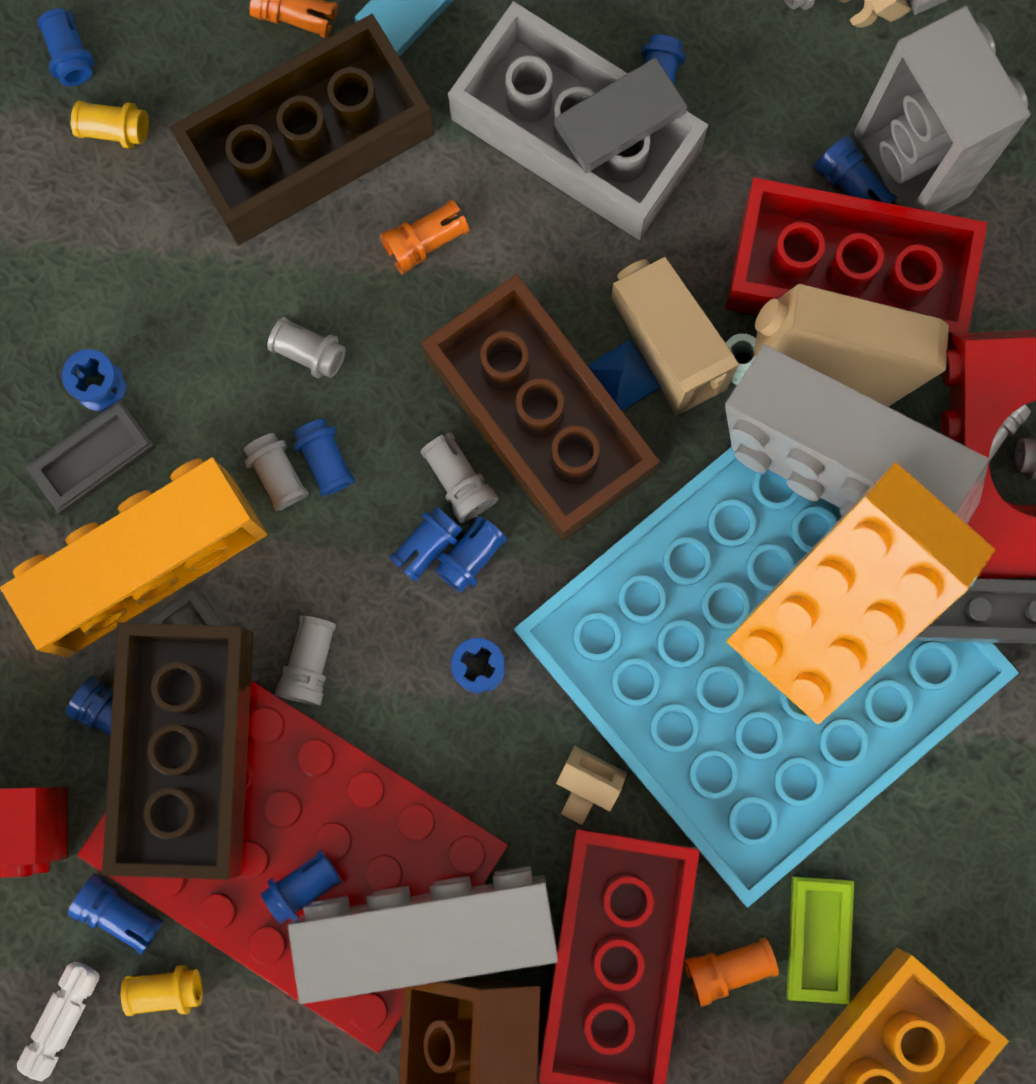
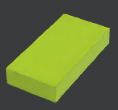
[786,876,854,1004]

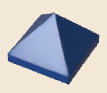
[587,339,661,412]

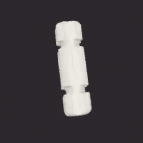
[17,962,99,1081]

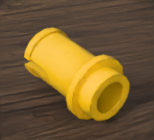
[71,101,149,149]
[121,964,203,1016]

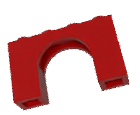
[941,329,1036,579]

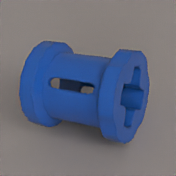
[62,349,127,412]
[451,638,505,694]

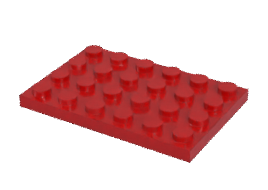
[77,680,509,1054]

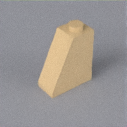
[611,257,739,416]
[753,284,949,407]

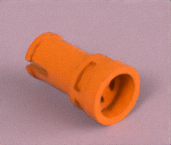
[250,0,338,39]
[380,200,469,275]
[684,937,779,1008]

